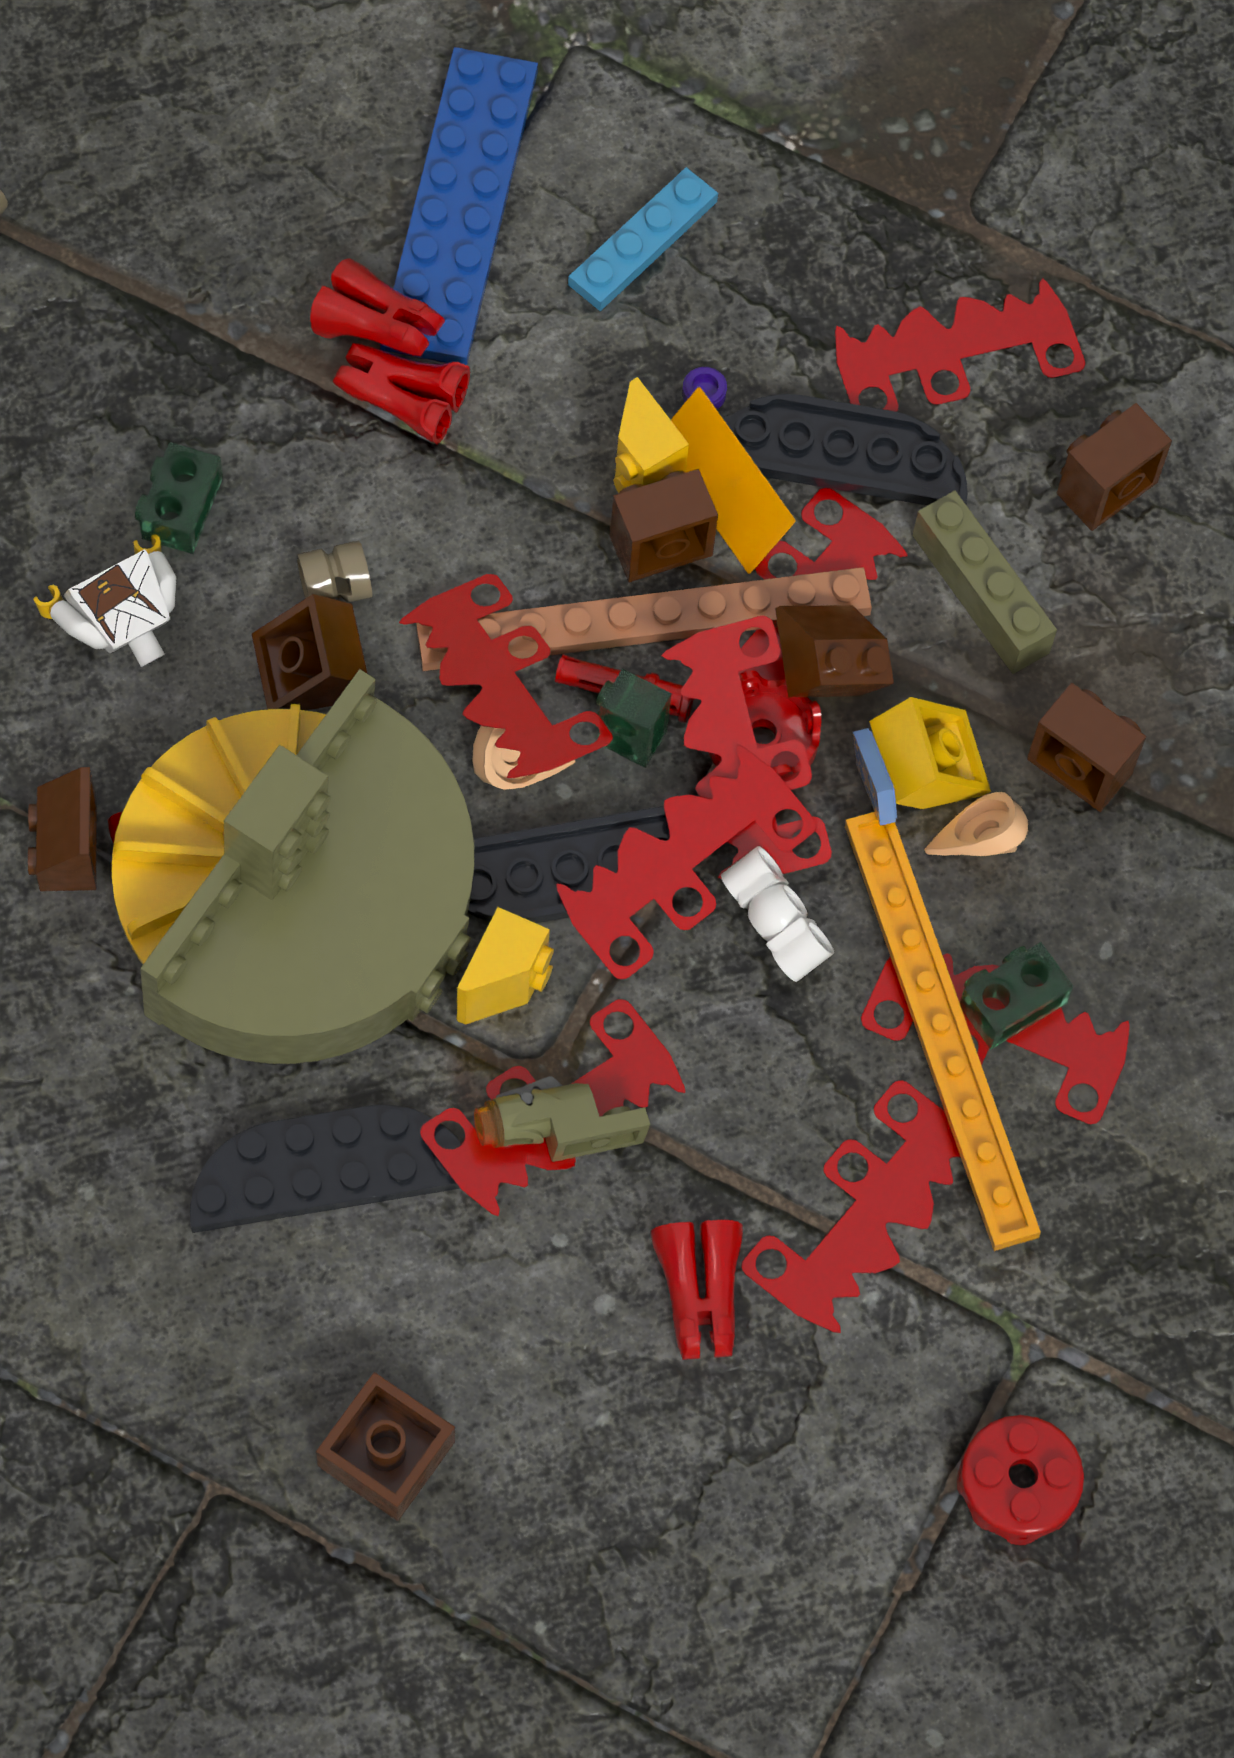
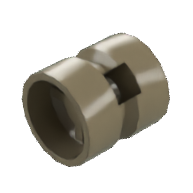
[296,540,372,603]

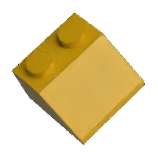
[613,377,689,493]
[869,697,991,809]
[457,907,554,1025]

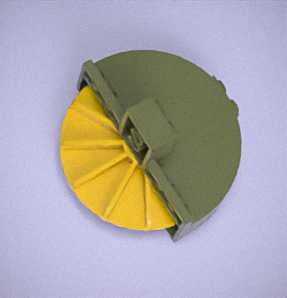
[112,669,474,1064]

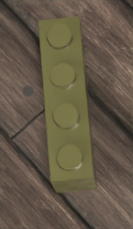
[912,491,1057,674]

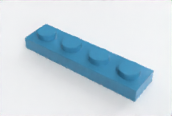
[568,167,718,311]

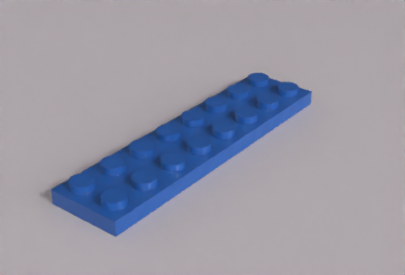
[380,47,538,365]

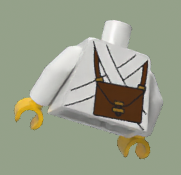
[33,534,176,667]

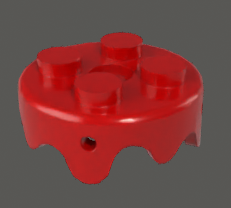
[708,670,821,781]
[957,1415,1084,1545]

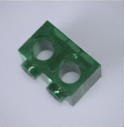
[135,442,223,554]
[596,669,672,768]
[960,942,1073,1050]

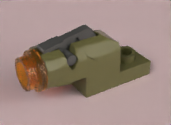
[474,1076,650,1162]

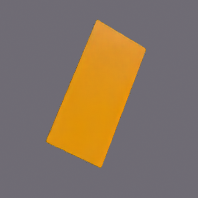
[671,387,796,574]

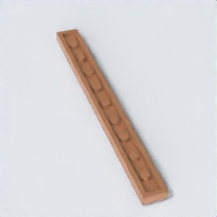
[416,567,872,671]

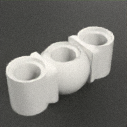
[721,846,834,982]

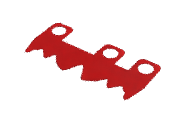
[835,278,1085,412]
[738,488,908,681]
[399,574,613,778]
[661,615,832,879]
[557,744,816,979]
[861,953,1130,1124]
[420,999,685,1216]
[742,1081,960,1333]

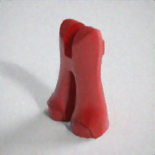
[310,258,445,357]
[333,343,470,444]
[650,1220,743,1360]

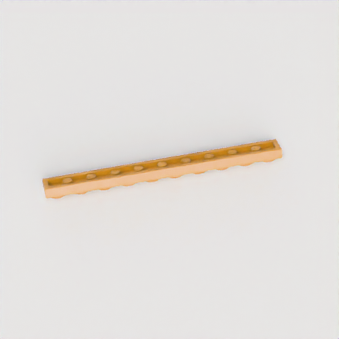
[845,812,1041,1251]

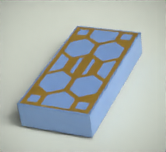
[853,728,897,826]

